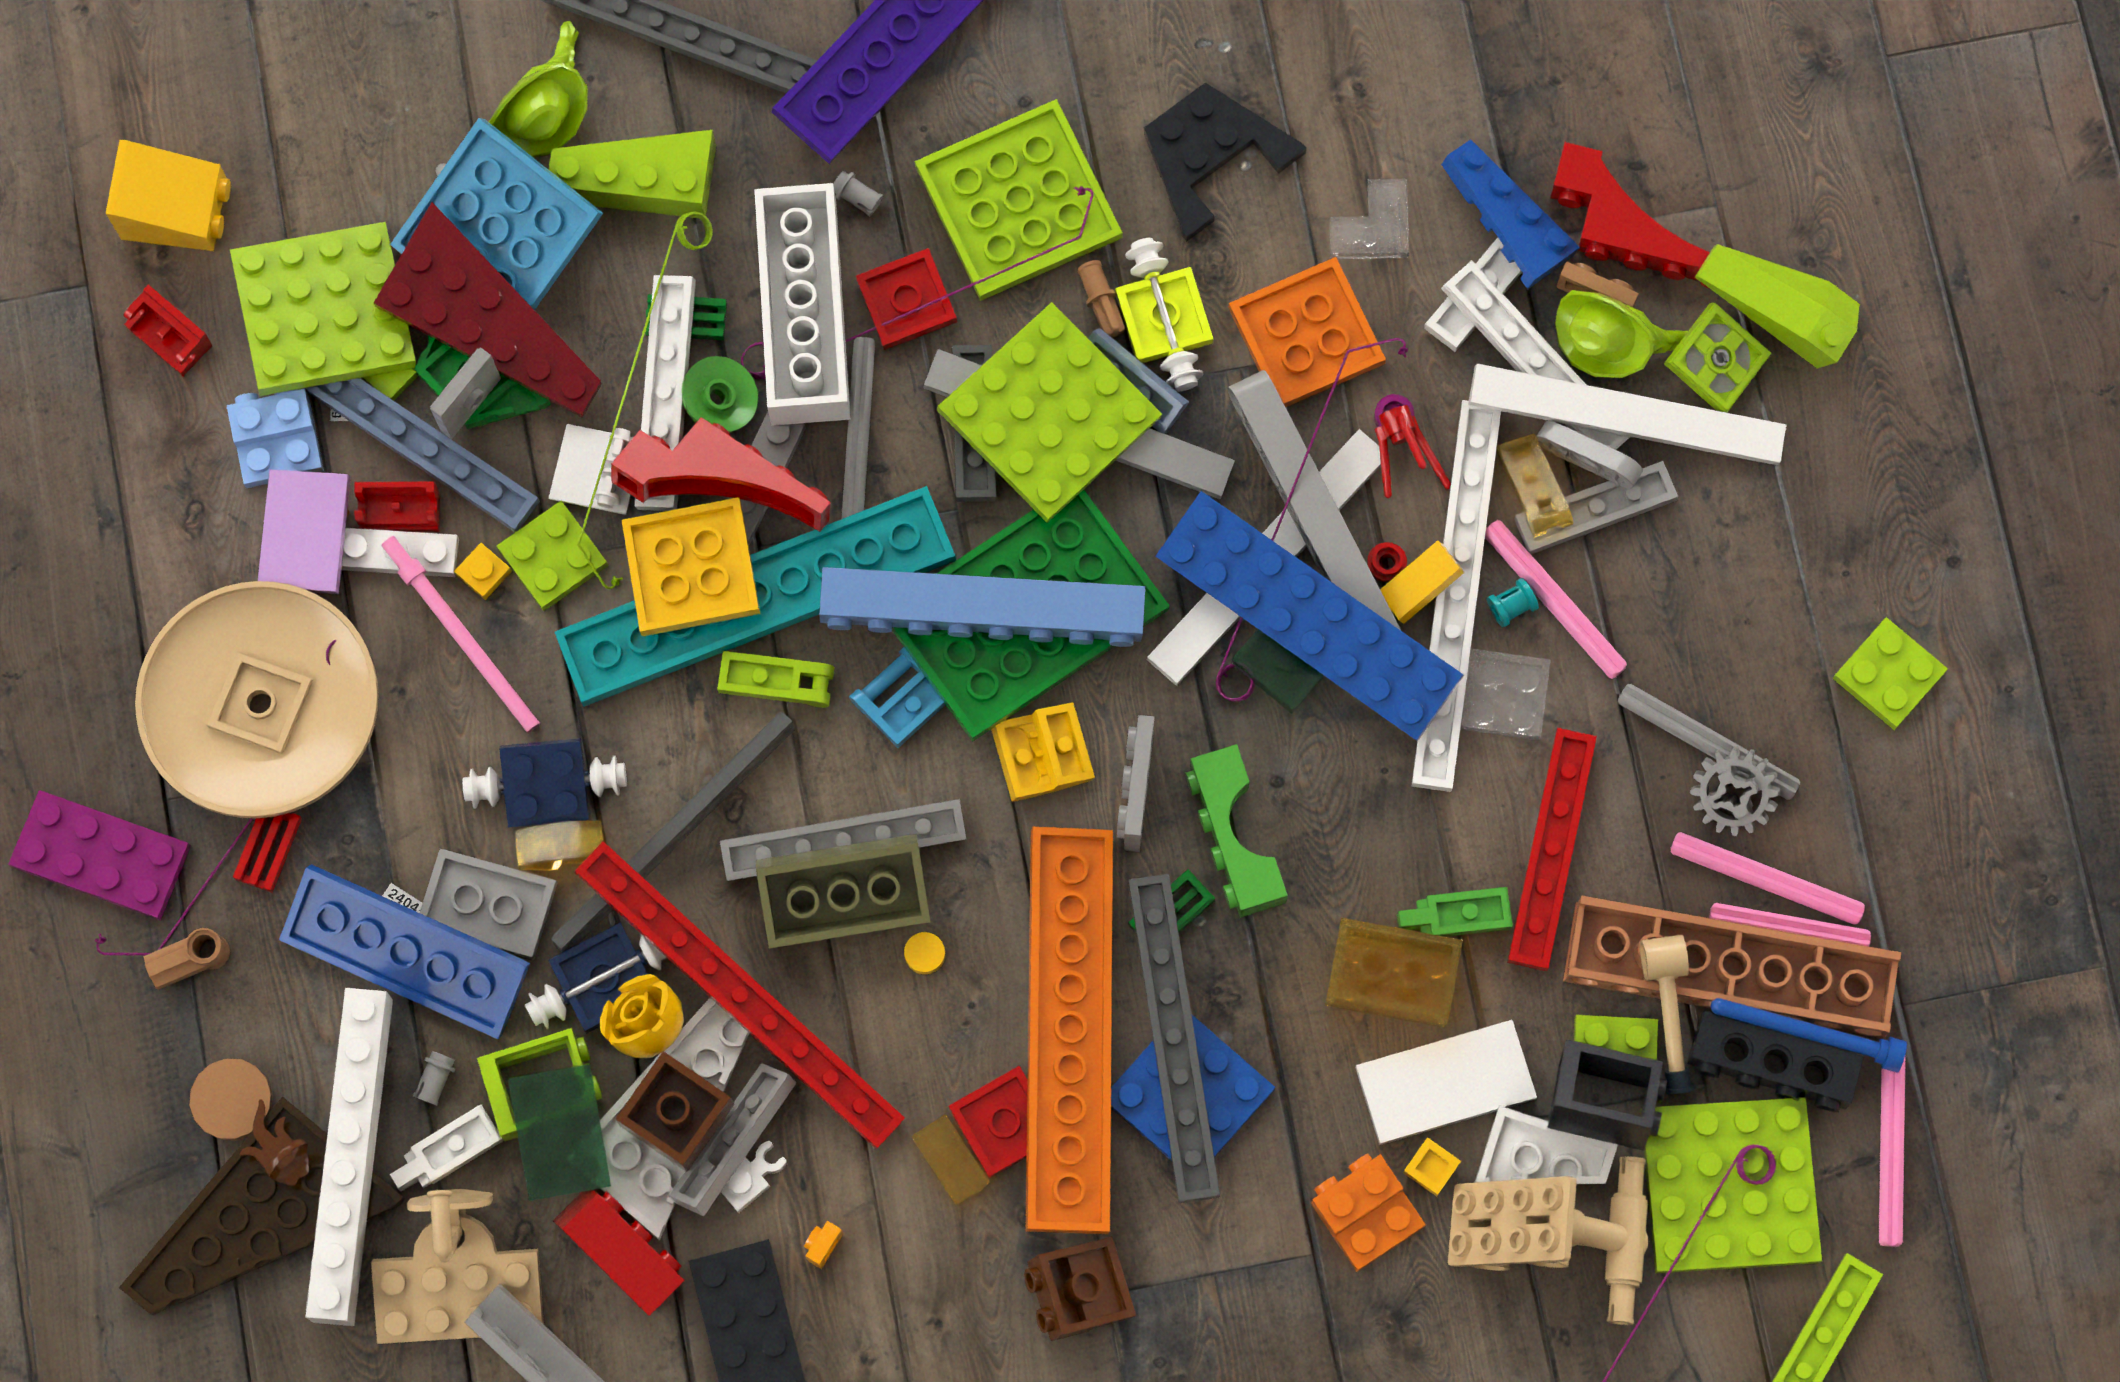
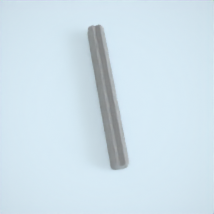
[841,337,875,519]
[1618,684,1800,800]

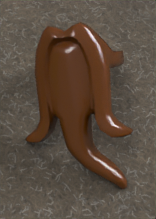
[239,1099,309,1186]

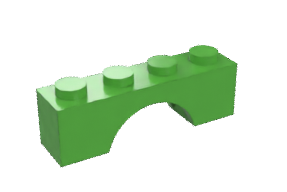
[1185,744,1288,918]

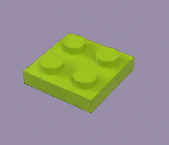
[496,500,608,612]
[1833,617,1948,730]

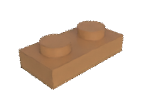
[1556,261,1639,308]

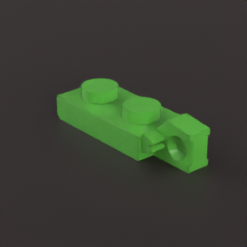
[1396,887,1513,938]

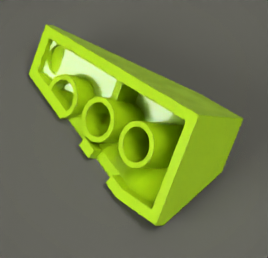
[1695,244,1860,369]

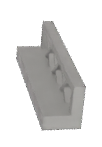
[465,1284,605,1382]

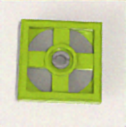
[1664,302,1772,413]

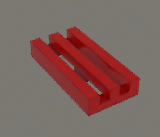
[233,813,302,893]

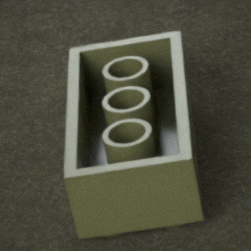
[756,834,931,949]

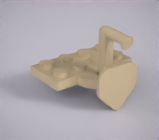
[371,1189,544,1344]

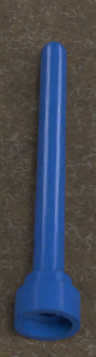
[1711,998,1907,1073]

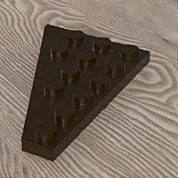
[119,1096,405,1315]

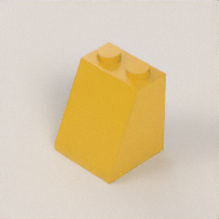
[106,139,231,251]

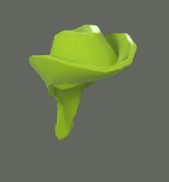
[489,21,588,158]
[1555,290,1688,378]

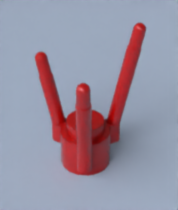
[1374,405,1451,498]

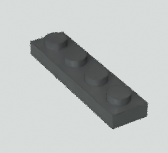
[952,345,996,502]

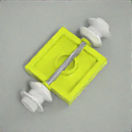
[1115,238,1213,392]

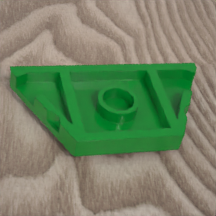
[414,336,551,429]

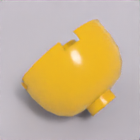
[600,974,684,1059]

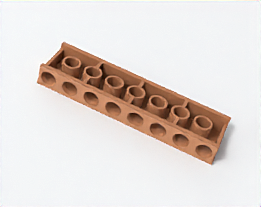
[1563,896,1901,1039]

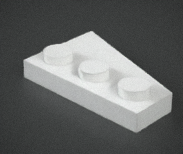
[1474,1105,1618,1184]

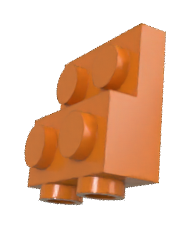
[1311,1153,1426,1272]

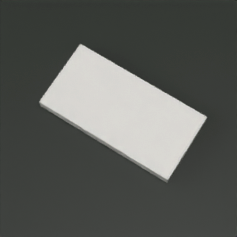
[1355,1020,1537,1145]

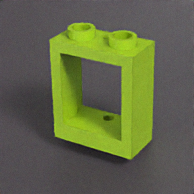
[477,1028,603,1142]

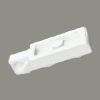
[390,1105,503,1192]

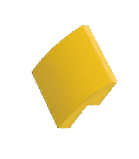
[991,702,1095,802]

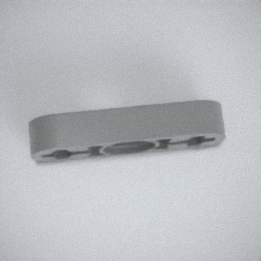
[1535,420,1643,489]

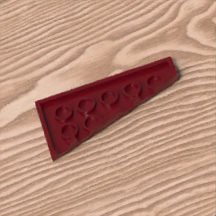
[374,202,602,418]

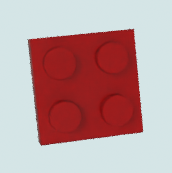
[855,248,957,350]
[948,1065,1028,1179]

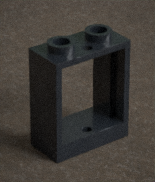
[1547,1039,1667,1151]

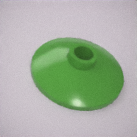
[681,356,758,433]

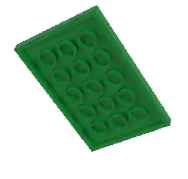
[892,490,1170,742]

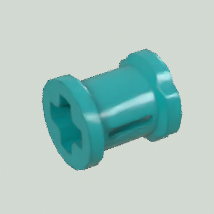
[1486,578,1539,628]

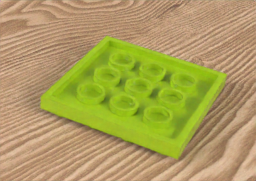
[915,99,1123,301]
[230,222,416,396]
[937,302,1162,523]
[1640,1097,1822,1274]

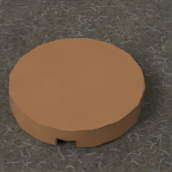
[189,1059,273,1141]

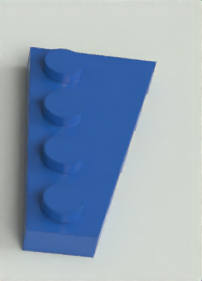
[1441,139,1580,289]

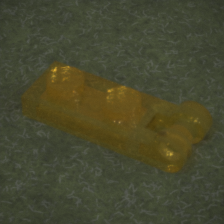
[1497,433,1573,537]

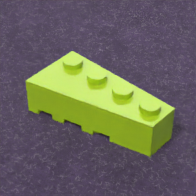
[548,130,716,218]

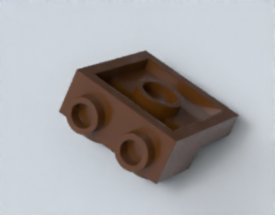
[1024,1236,1136,1341]

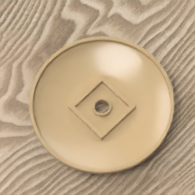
[135,581,379,818]

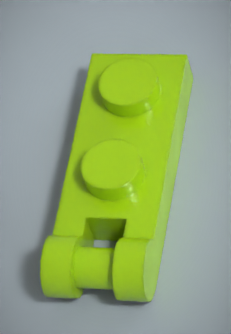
[717,651,835,708]

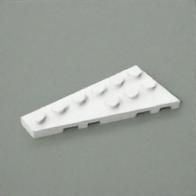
[567,998,749,1241]

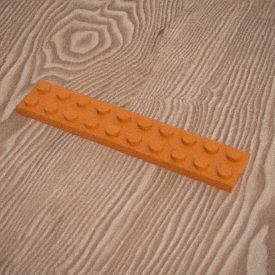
[1026,826,1113,1234]

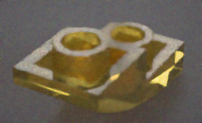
[515,821,603,871]

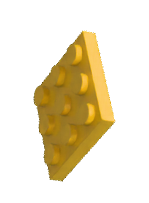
[622,497,760,637]

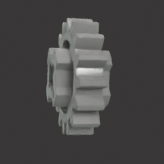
[1690,746,1781,836]

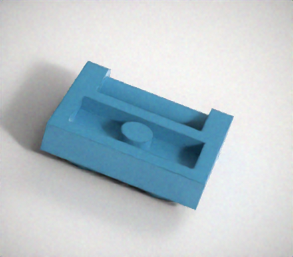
[849,647,945,748]

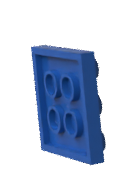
[1111,1014,1275,1161]

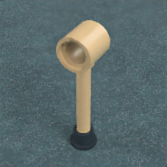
[1640,935,1696,1094]

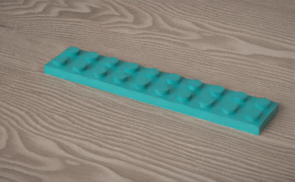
[555,486,956,707]

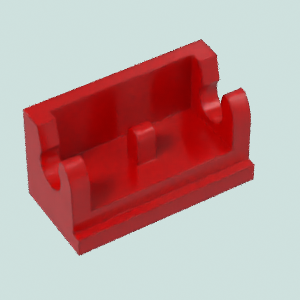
[123,284,213,376]
[354,481,440,532]

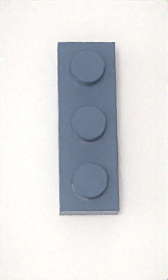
[1088,328,1189,434]

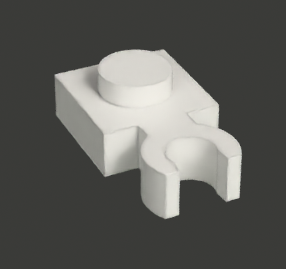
[721,1141,787,1213]

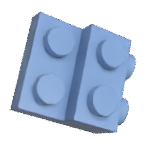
[226,389,324,488]

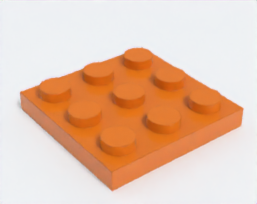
[1228,257,1386,407]

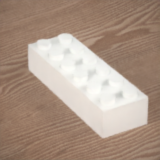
[755,183,850,426]

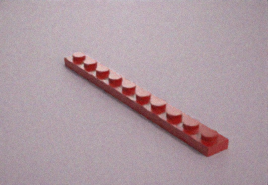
[574,841,905,1149]

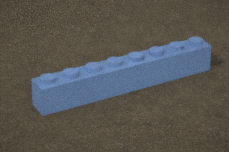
[819,567,1145,647]

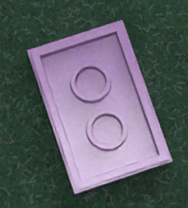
[258,469,351,594]

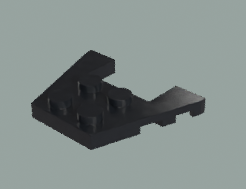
[1144,83,1307,242]

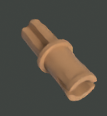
[1077,260,1125,338]

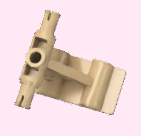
[1448,1156,1648,1325]

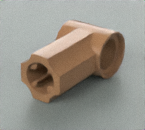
[143,928,230,990]

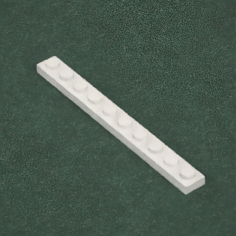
[1411,400,1501,792]

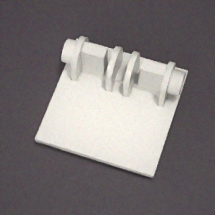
[549,424,633,515]

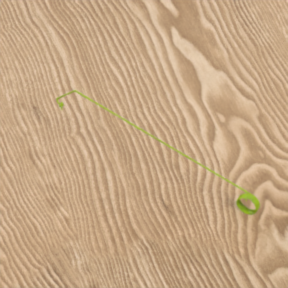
[577,212,713,590]

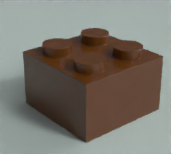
[615,1051,735,1172]

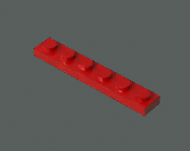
[1507,727,1597,972]

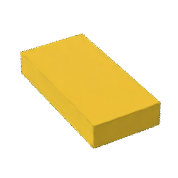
[1380,540,1465,624]

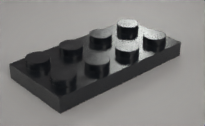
[689,1239,806,1382]

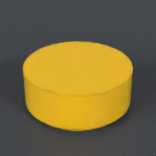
[904,932,945,975]

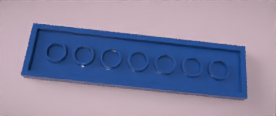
[1155,491,1464,741]

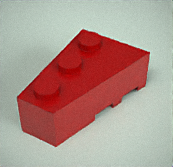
[553,1186,685,1316]

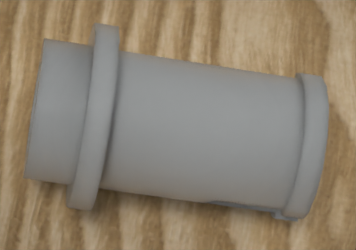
[833,171,883,217]
[413,1051,456,1106]

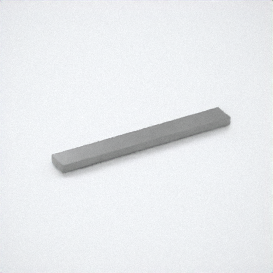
[923,349,1235,499]

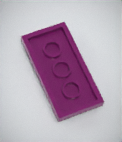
[8,790,191,921]

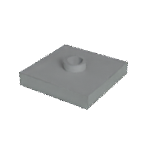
[430,347,501,439]

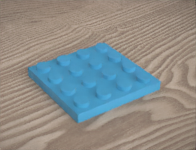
[390,118,603,310]

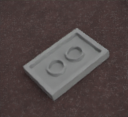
[1117,715,1155,852]
[420,849,558,960]

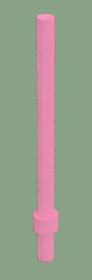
[381,536,540,733]

